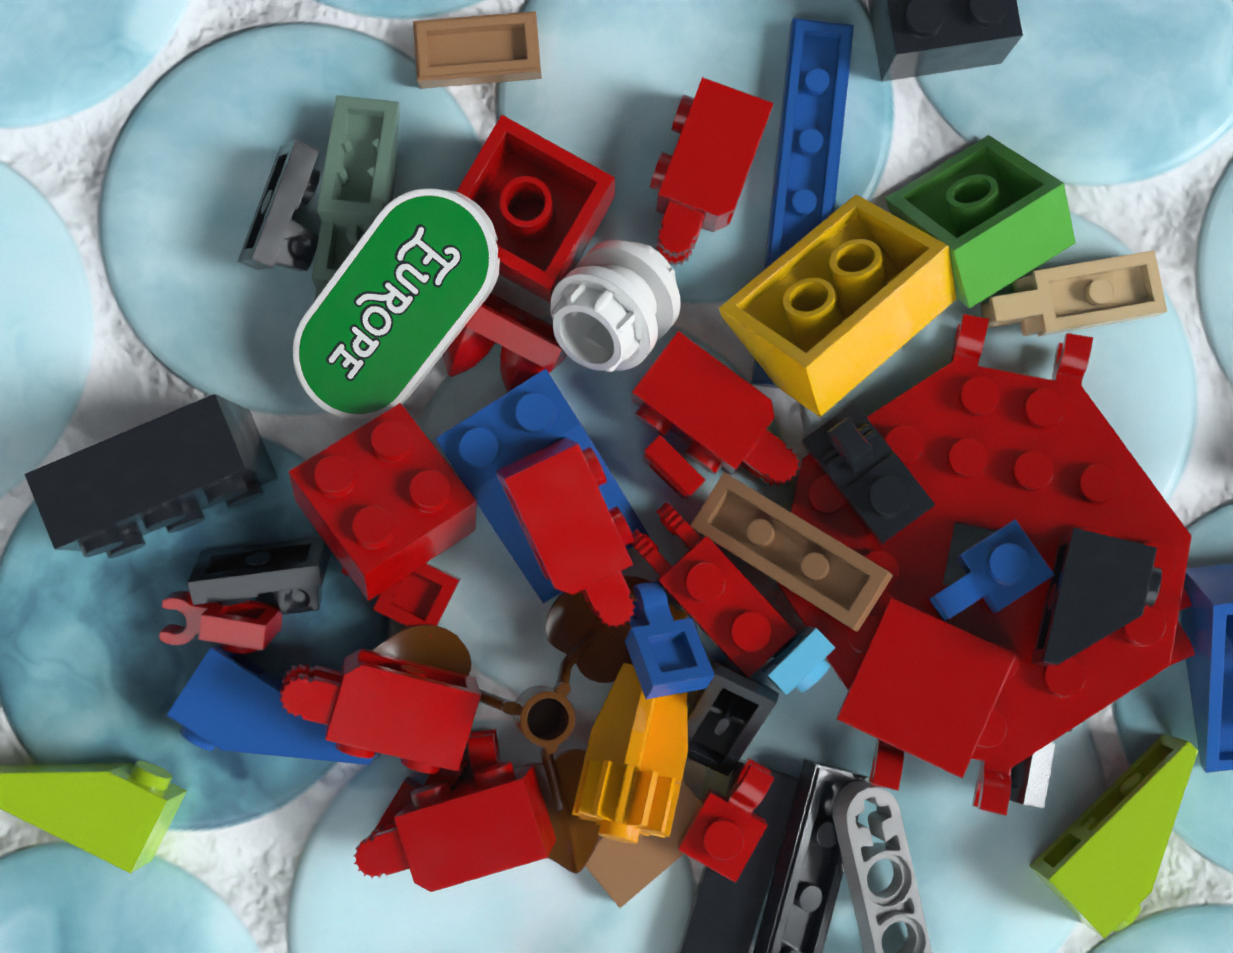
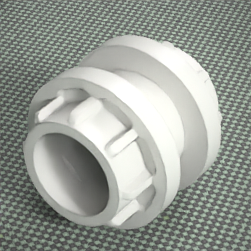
[551,240,681,372]

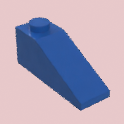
[167,646,381,765]

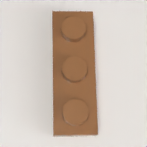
[690,472,893,632]

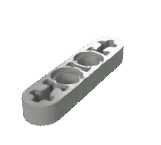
[833,781,932,953]

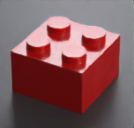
[456,115,615,304]
[288,403,477,601]

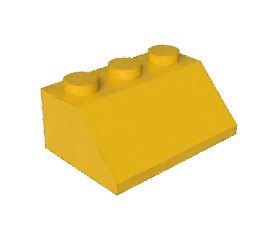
[719,195,957,417]

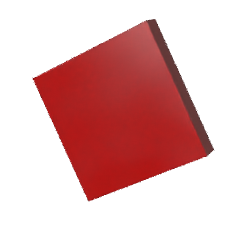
[836,598,1017,779]

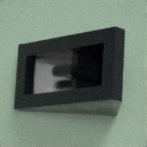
[687,659,779,777]

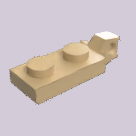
[981,250,1167,337]

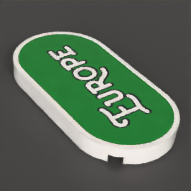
[293,189,500,421]

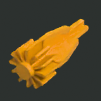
[572,605,688,844]

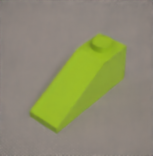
[1029,734,1198,939]
[0,761,187,874]

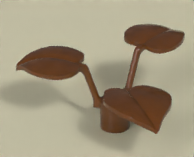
[370,575,650,873]

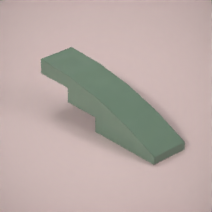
[312,95,400,302]

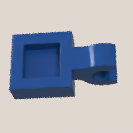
[928,519,1054,621]
[625,581,715,700]

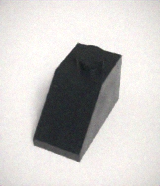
[1031,528,1162,667]

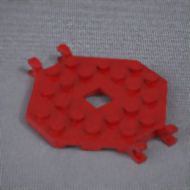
[777,314,1192,816]

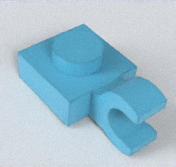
[761,626,835,695]

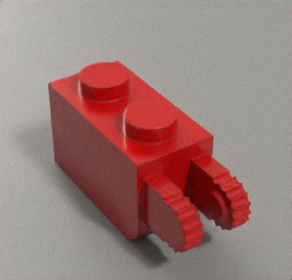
[649,77,774,267]
[631,331,800,487]
[495,438,636,628]
[630,502,797,678]
[280,648,481,774]
[353,761,557,892]

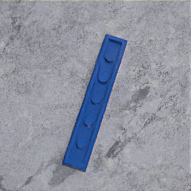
[751,18,854,388]

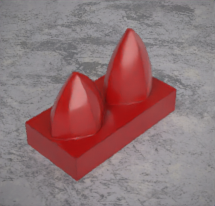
[443,293,567,393]

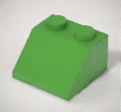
[885,135,1076,309]

